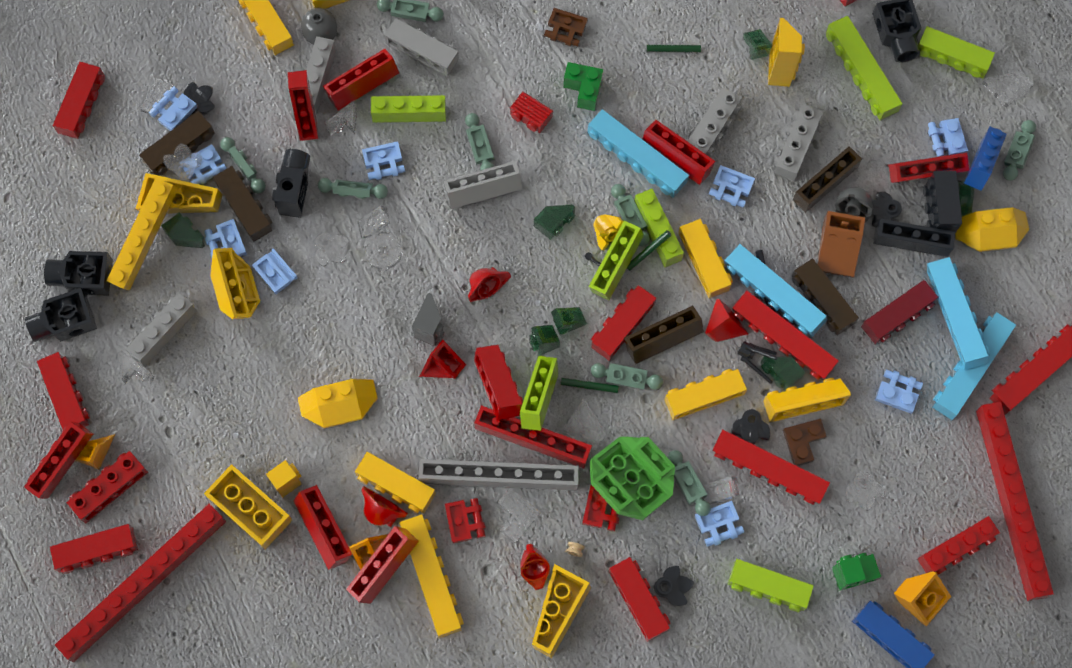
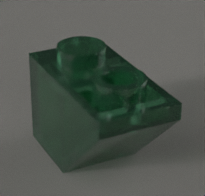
[533,205,575,240]
[161,212,205,248]
[529,325,560,356]
[760,356,806,391]

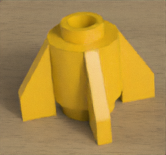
[593,214,623,251]

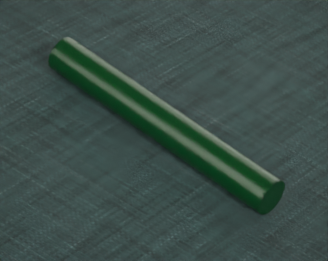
[646,45,701,52]
[627,230,672,271]
[561,378,619,393]

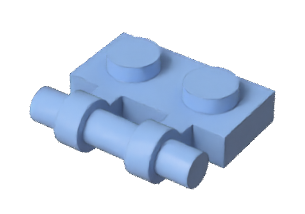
[149,86,198,131]
[928,118,968,157]
[362,141,405,180]
[180,144,227,185]
[709,165,755,208]
[204,219,247,257]
[875,369,923,414]
[695,501,744,547]

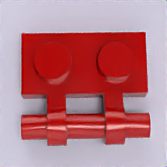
[582,485,620,531]
[445,498,486,544]

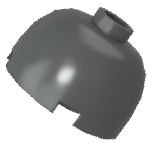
[301,8,337,45]
[835,187,874,222]

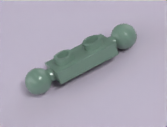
[377,0,444,22]
[465,113,494,171]
[1003,120,1036,181]
[220,137,266,194]
[318,178,388,199]
[611,184,650,246]
[591,363,663,390]
[667,450,711,516]

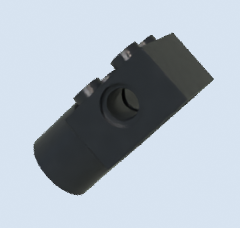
[872,0,922,63]
[272,149,311,218]
[44,251,113,296]
[25,288,97,342]

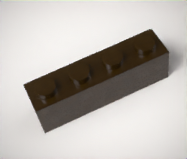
[139,111,215,176]
[793,146,862,213]
[213,166,273,242]
[792,258,859,336]
[624,305,704,365]

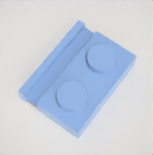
[252,248,297,294]

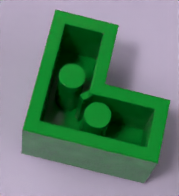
[563,62,603,111]
[832,553,881,591]

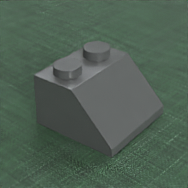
[412,293,444,347]

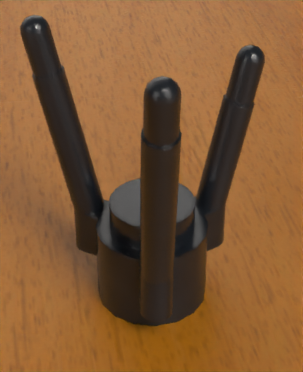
[738,341,778,384]

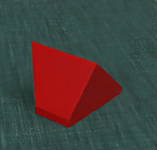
[705,299,749,342]
[419,340,466,379]

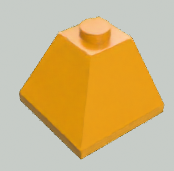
[894,571,951,626]

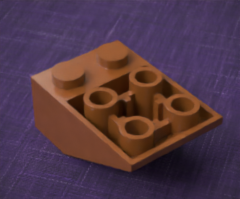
[817,211,865,278]

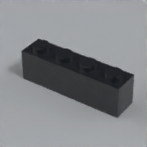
[873,218,955,257]

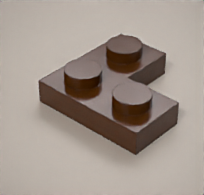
[783,418,827,466]

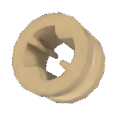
[565,542,585,557]

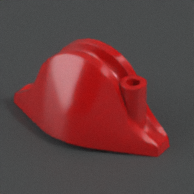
[468,267,511,302]
[361,486,408,527]
[520,544,550,590]

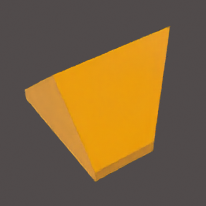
[75,434,115,469]
[349,534,388,570]

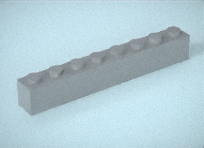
[418,459,579,490]

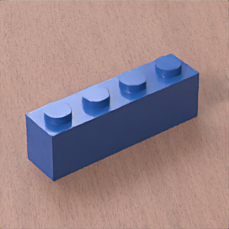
[964,126,1007,191]
[852,601,935,668]

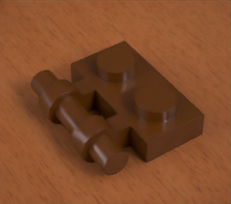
[544,8,588,47]

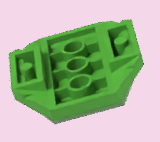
[590,437,675,520]

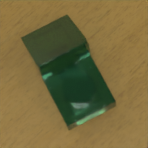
[743,29,772,60]
[958,181,975,217]
[551,307,587,335]

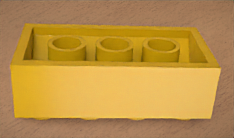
[768,18,805,87]
[763,378,851,423]

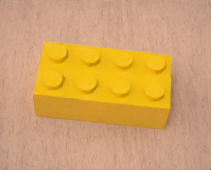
[204,464,292,550]

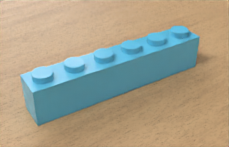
[588,109,689,198]
[725,244,827,338]
[927,257,990,370]
[932,312,1016,420]

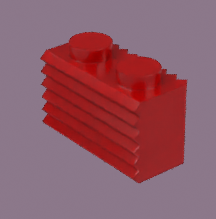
[510,91,553,133]

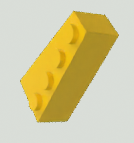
[136,173,223,214]
[532,564,591,658]

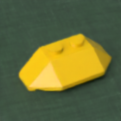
[955,207,1029,252]
[210,248,260,319]
[298,379,378,429]

